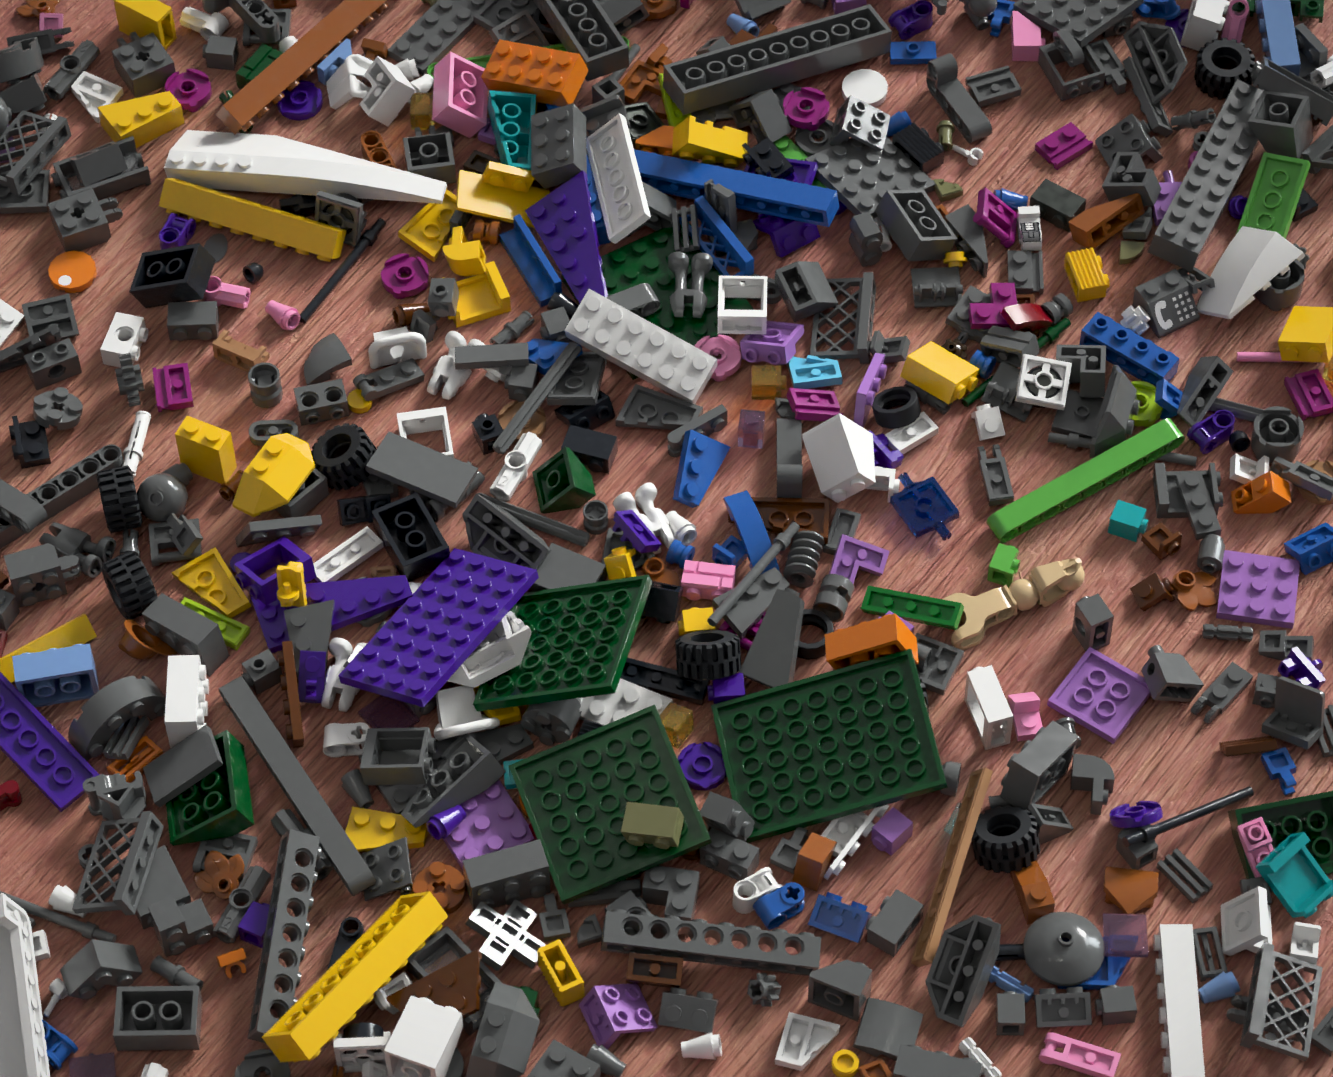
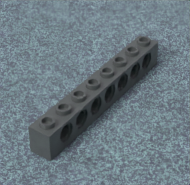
[247,829,321,1043]
[601,909,821,976]

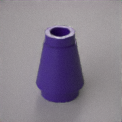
[426,805,467,840]

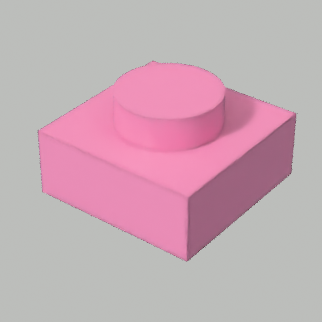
[39,13,63,38]

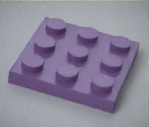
[1216,550,1300,629]
[1047,647,1151,744]
[442,779,535,872]

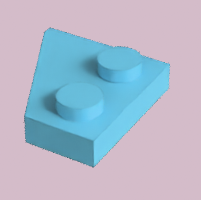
[787,355,842,389]

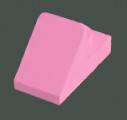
[1008,692,1043,741]

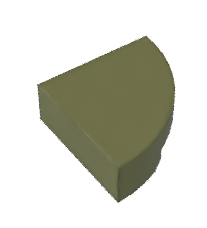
[933,179,963,202]
[1119,240,1145,264]

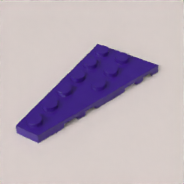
[525,170,608,303]
[249,575,413,654]

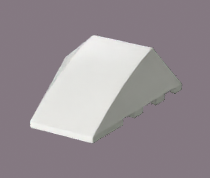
[1196,226,1305,319]
[448,611,532,688]

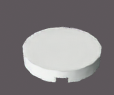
[842,69,888,107]

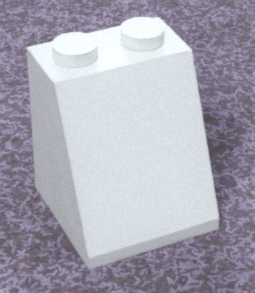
[802,413,876,503]
[384,996,463,1077]

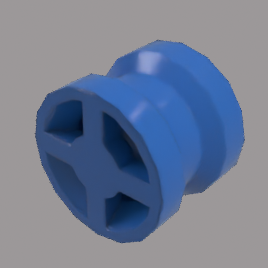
[969,349,997,380]
[666,539,695,569]

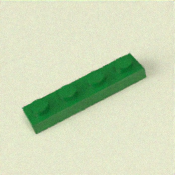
[860,586,964,630]

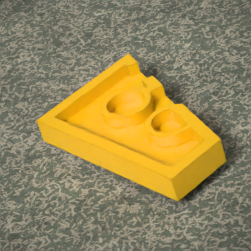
[345,806,428,853]

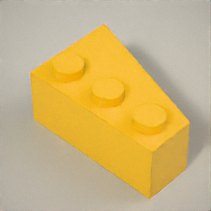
[97,91,185,148]
[672,116,748,168]

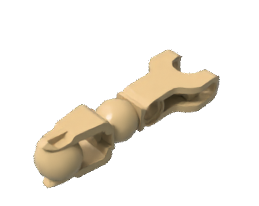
[943,558,1085,650]

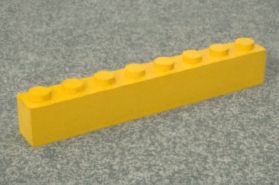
[158,178,347,262]

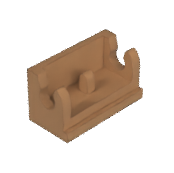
[212,330,270,373]

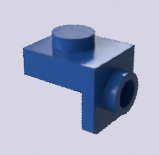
[712,535,748,569]

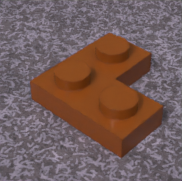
[619,60,663,104]

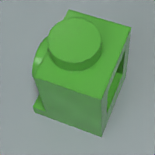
[987,543,1020,587]

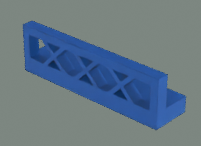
[679,195,754,276]
[499,214,562,307]

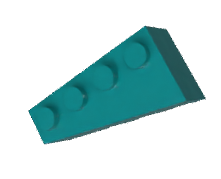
[487,90,536,171]

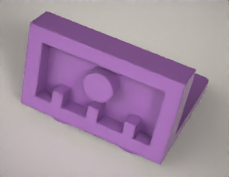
[579,983,657,1049]

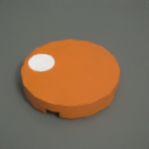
[48,251,97,293]

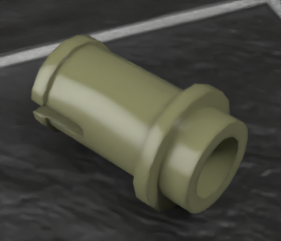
[936,120,955,152]

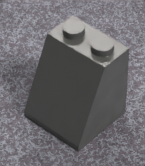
[1248,90,1313,159]

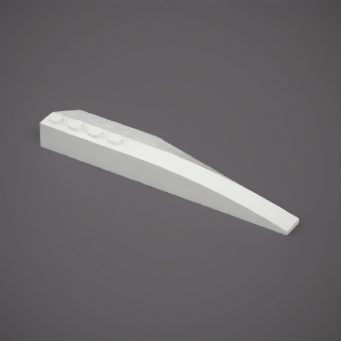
[164,130,447,204]

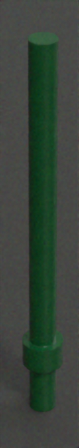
[961,318,1071,407]

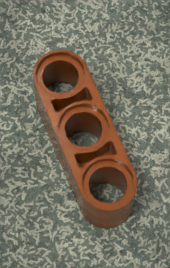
[360,130,397,169]

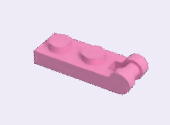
[1038,1032,1121,1077]

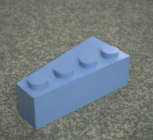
[1255,0,1301,76]

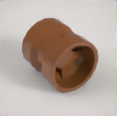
[473,218,501,245]

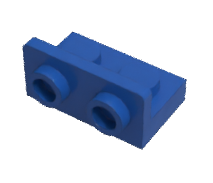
[1284,522,1333,575]
[808,892,872,943]

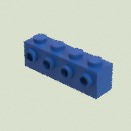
[1079,312,1180,387]

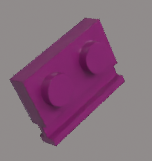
[1035,122,1093,170]
[152,363,194,412]
[1284,369,1333,421]
[786,388,844,422]

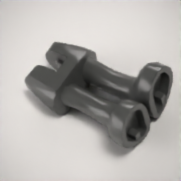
[667,252,713,318]

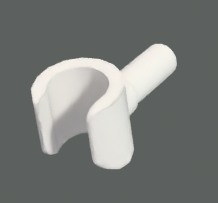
[952,144,983,166]
[43,978,68,1017]

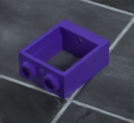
[234,536,316,606]

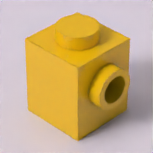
[678,607,716,636]

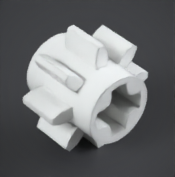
[1120,305,1151,335]

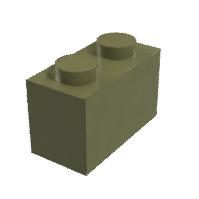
[621,802,684,849]

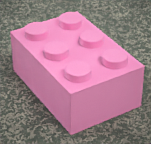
[432,52,488,138]

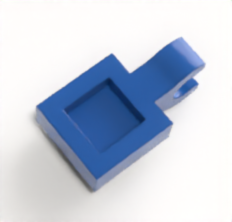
[988,0,1015,37]
[1261,747,1297,796]

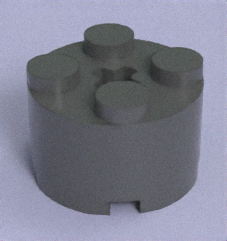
[1255,259,1305,311]
[1250,406,1304,463]
[520,698,582,746]

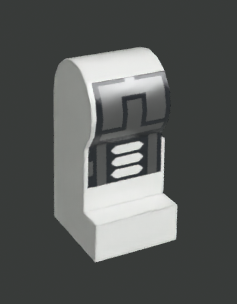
[1017,206,1042,251]

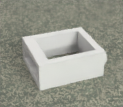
[718,276,767,335]
[397,407,454,458]
[964,665,1013,750]

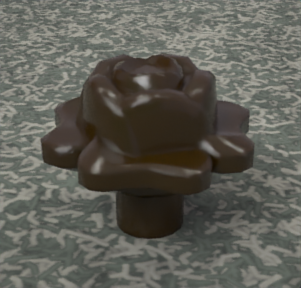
[941,339,967,359]

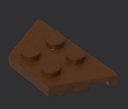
[386,949,482,1020]

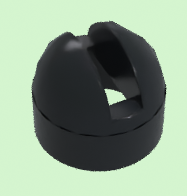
[243,263,264,284]
[1229,430,1251,452]

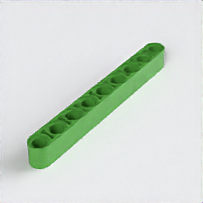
[986,418,1185,543]

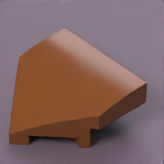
[1103,866,1159,919]

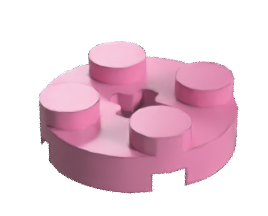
[695,334,741,382]

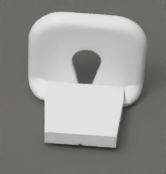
[326,54,373,110]
[368,326,427,369]
[434,685,500,741]

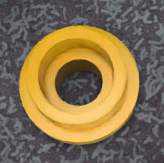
[943,251,967,268]

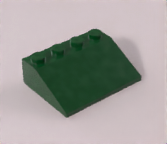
[166,730,254,846]
[1228,791,1333,879]

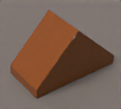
[792,832,837,892]

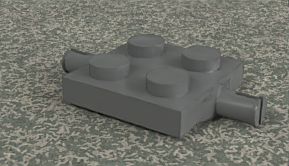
[945,285,991,344]

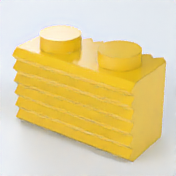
[1064,247,1110,302]
[537,940,585,1007]

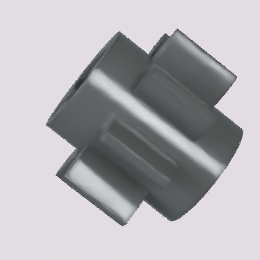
[747,973,781,1007]

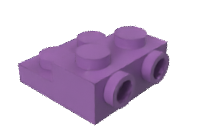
[740,321,804,365]

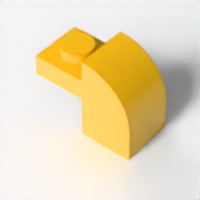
[442,226,486,276]

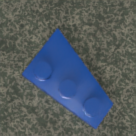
[673,429,731,508]

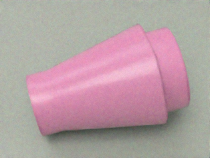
[265,300,300,330]

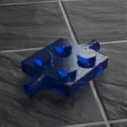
[890,472,960,541]

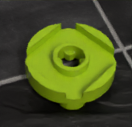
[1131,381,1163,427]

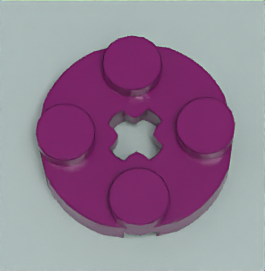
[165,69,212,112]
[783,87,830,131]
[381,253,429,299]

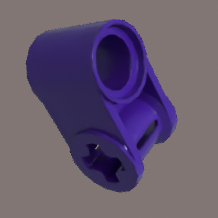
[888,0,933,40]
[159,213,196,250]
[1187,410,1235,454]

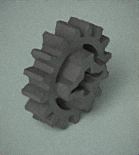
[115,353,145,407]

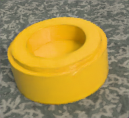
[347,389,372,414]
[831,1050,859,1077]

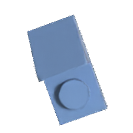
[317,38,352,86]

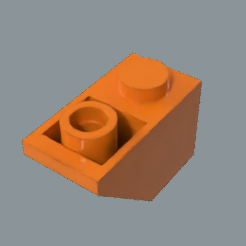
[635,125,680,159]
[1231,471,1292,514]

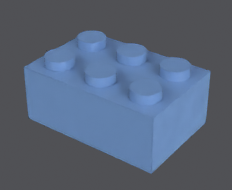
[12,643,99,707]

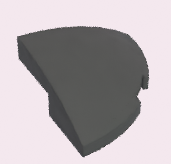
[304,333,352,385]

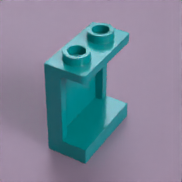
[1255,832,1333,918]

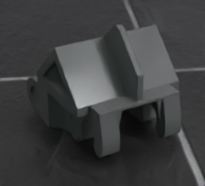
[83,771,147,821]

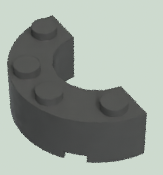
[0,37,44,84]
[68,675,166,761]

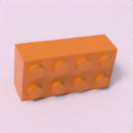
[481,39,589,107]

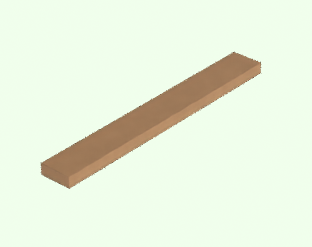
[911,767,993,967]

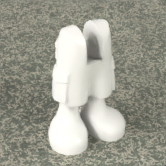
[427,331,485,400]
[613,483,675,554]
[321,637,367,712]

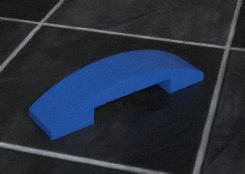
[723,490,780,575]

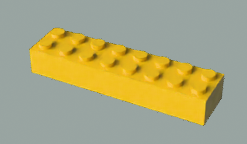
[262,891,448,1062]

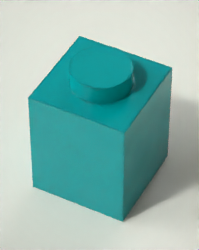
[1108,500,1149,542]

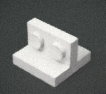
[1220,886,1272,956]

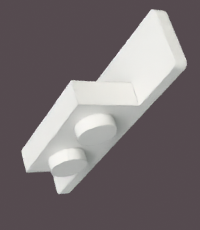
[821,804,889,880]

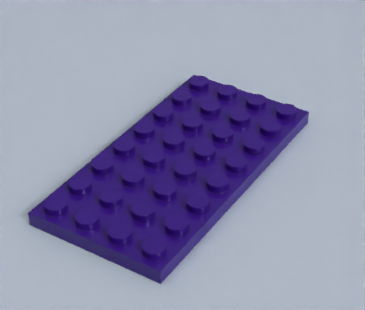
[338,548,539,708]

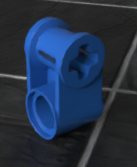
[1135,0,1181,20]
[753,882,805,930]
[42,1020,78,1070]

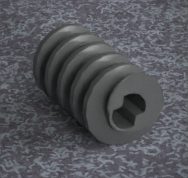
[783,530,825,588]

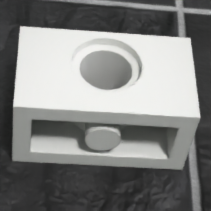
[100,312,148,368]

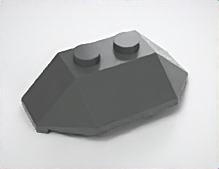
[1123,21,1188,105]
[1090,365,1140,458]
[462,494,551,570]
[925,915,1001,1027]
[466,982,540,1077]

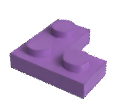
[829,534,889,584]

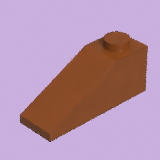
[1068,193,1145,249]
[1010,860,1055,925]

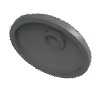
[1023,912,1105,986]

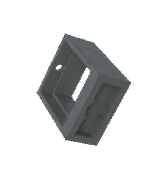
[1038,42,1105,101]
[360,727,437,785]

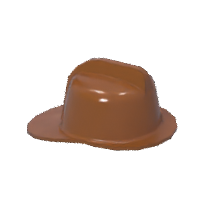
[118,619,177,660]

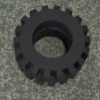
[1194,38,1255,100]
[311,423,377,491]
[97,465,142,533]
[102,551,158,620]
[675,630,741,680]
[972,805,1040,873]

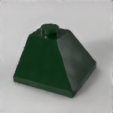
[532,446,596,514]

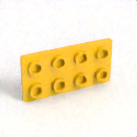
[456,161,550,228]

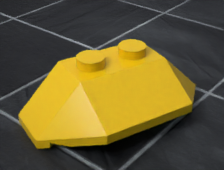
[232,433,315,517]

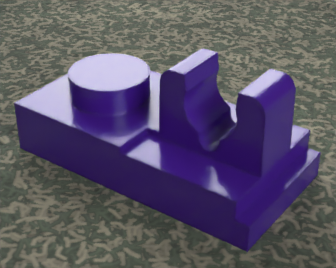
[612,510,662,553]
[298,650,326,703]

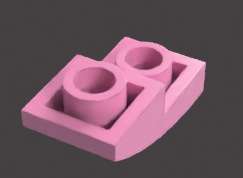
[1237,817,1274,878]

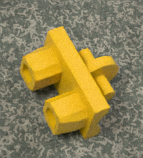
[276,561,307,607]

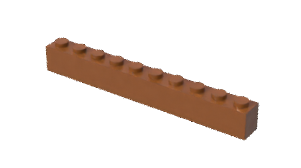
[215,0,389,135]

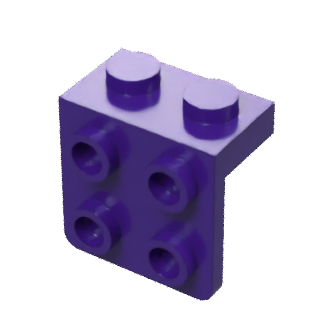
[753,214,820,258]

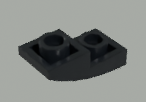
[337,493,391,526]

